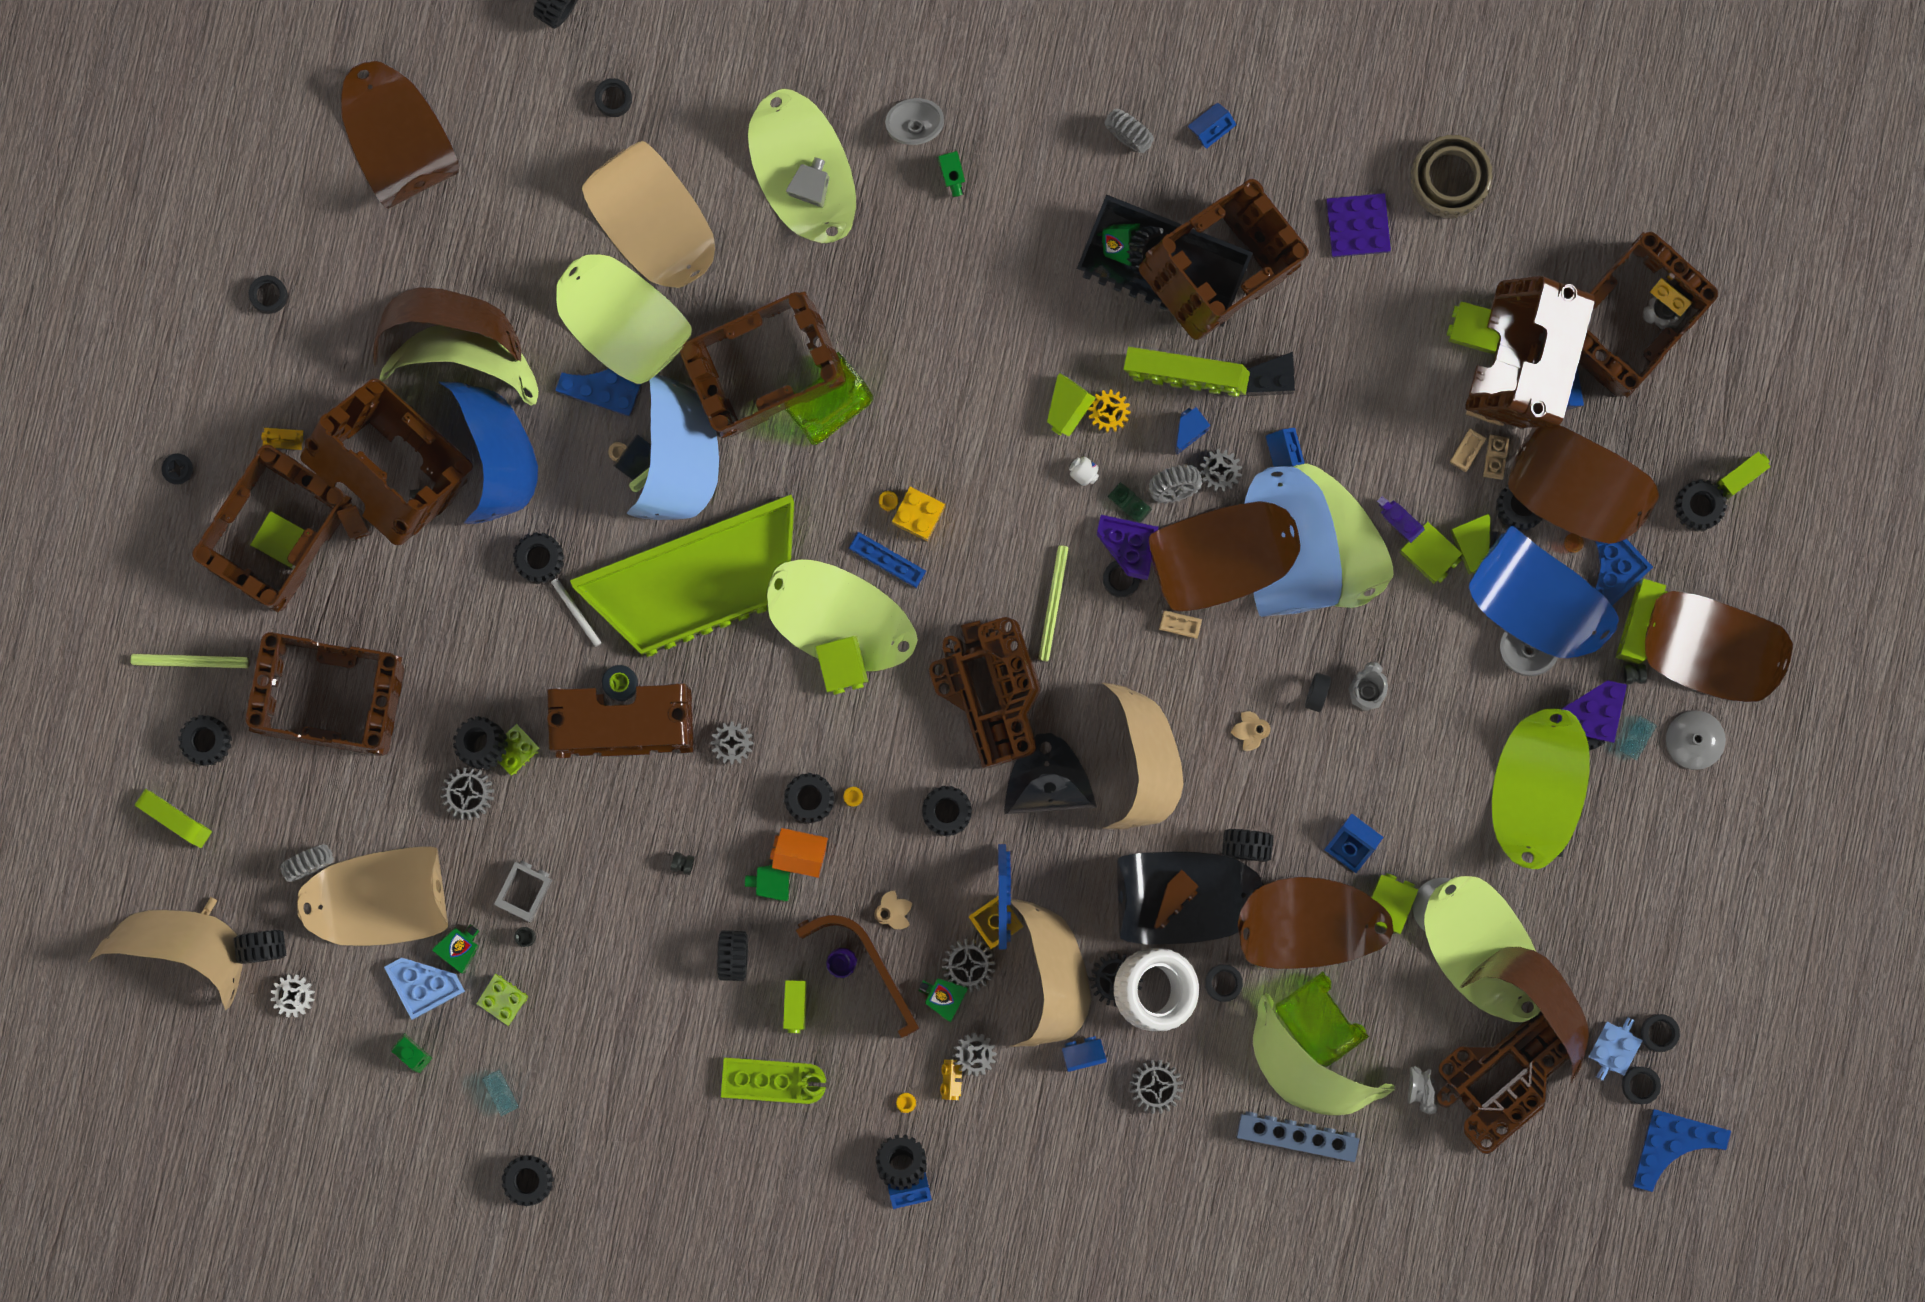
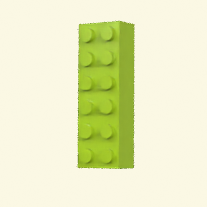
[1124,347,1250,397]

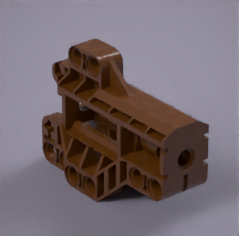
[929,617,1041,769]
[1437,1011,1570,1154]

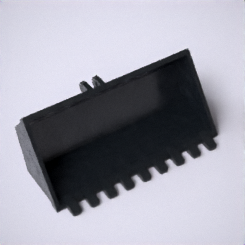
[1076,194,1253,327]

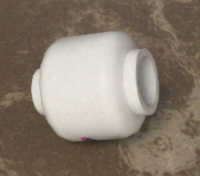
[1069,457,1099,486]

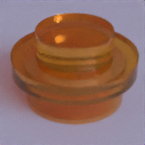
[1564,533,1584,553]

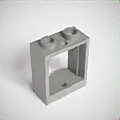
[494,860,552,923]

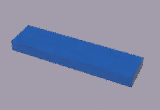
[848,532,926,589]

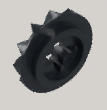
[161,453,193,485]

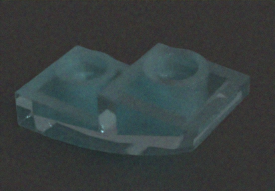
[1620,715,1657,761]
[482,1069,519,1116]

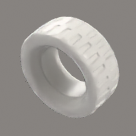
[1114,948,1199,1031]

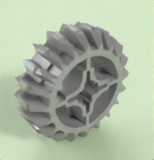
[1104,109,1154,153]
[1149,464,1202,504]
[440,767,495,820]
[280,844,334,882]
[942,939,995,993]
[1130,1060,1183,1114]

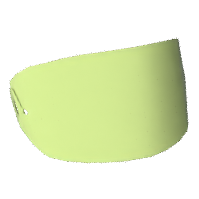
[556,254,692,384]

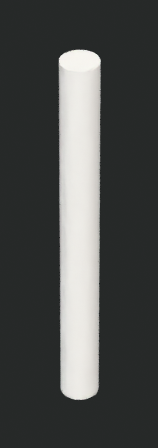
[551,578,602,647]

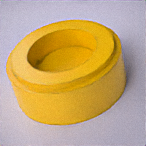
[879,491,898,511]
[843,787,863,807]
[896,1093,916,1113]

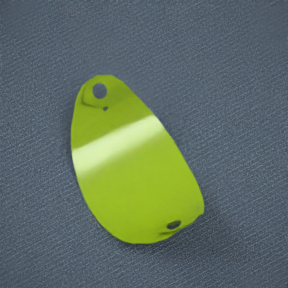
[1492,709,1590,869]

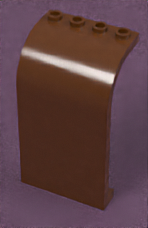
[796,915,920,1038]

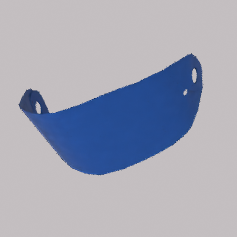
[439,382,538,524]
[1469,526,1619,658]

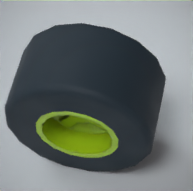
[602,665,638,701]

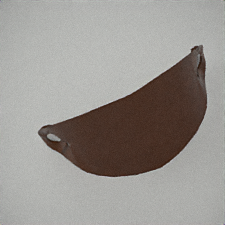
[1238,877,1394,969]

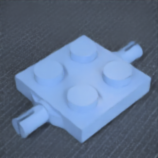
[1588,1017,1643,1081]

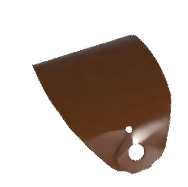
[341,61,459,209]
[373,287,521,367]
[1508,425,1659,544]
[1149,501,1301,611]
[1645,591,1793,702]
[1460,947,1589,1086]

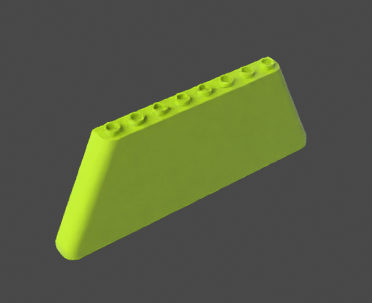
[570,495,795,657]

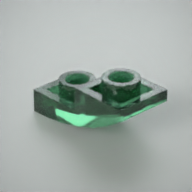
[1107,482,1152,523]

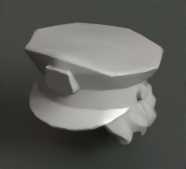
[1643,296,1686,329]
[1348,662,1388,711]
[1408,1066,1438,1114]

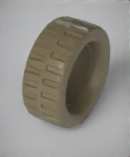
[1410,134,1493,219]

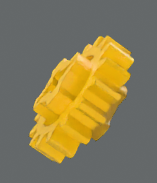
[1088,389,1131,433]

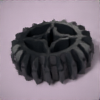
[1126,225,1174,278]
[1089,953,1143,1007]

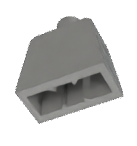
[786,157,829,208]

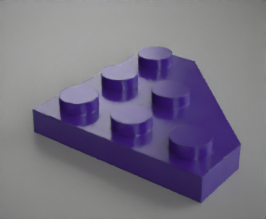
[1096,515,1158,580]
[1556,680,1627,743]

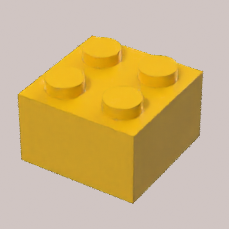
[892,487,945,542]
[968,896,1024,950]

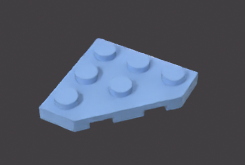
[384,958,465,1020]

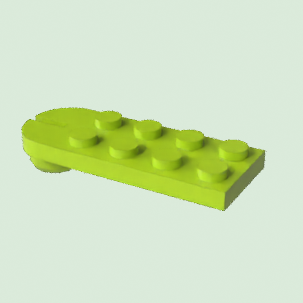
[721,1057,826,1104]

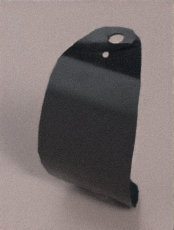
[1004,733,1097,814]
[1117,852,1264,945]

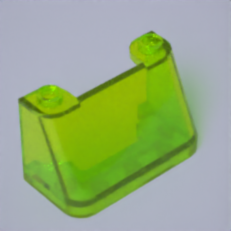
[784,351,873,445]
[1275,971,1369,1068]

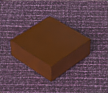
[961,620,981,645]

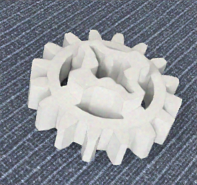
[271,974,315,1017]

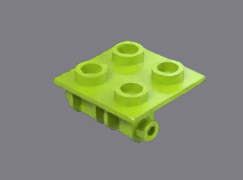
[498,724,540,776]
[476,973,529,1026]

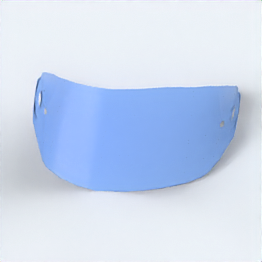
[627,374,719,520]
[1244,466,1342,617]

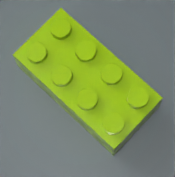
[1615,578,1668,665]

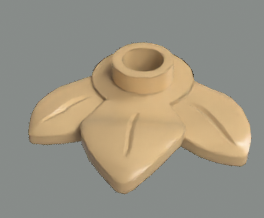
[1231,711,1271,751]
[874,891,912,929]

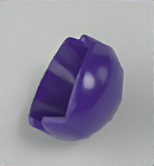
[826,948,858,978]

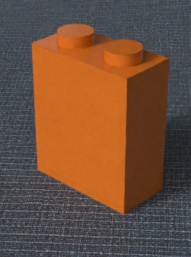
[770,828,828,878]

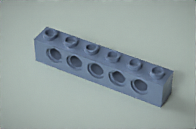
[1236,1111,1360,1162]

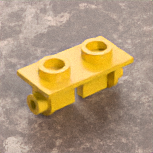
[1650,278,1692,317]
[261,428,304,450]
[940,1059,962,1100]

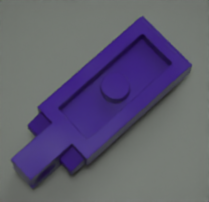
[1377,496,1425,543]

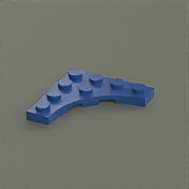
[555,368,641,417]
[1595,539,1653,606]
[998,844,1011,949]
[1633,1109,1731,1192]

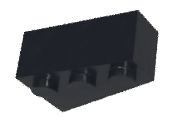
[1239,352,1295,396]

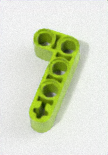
[134,788,212,848]

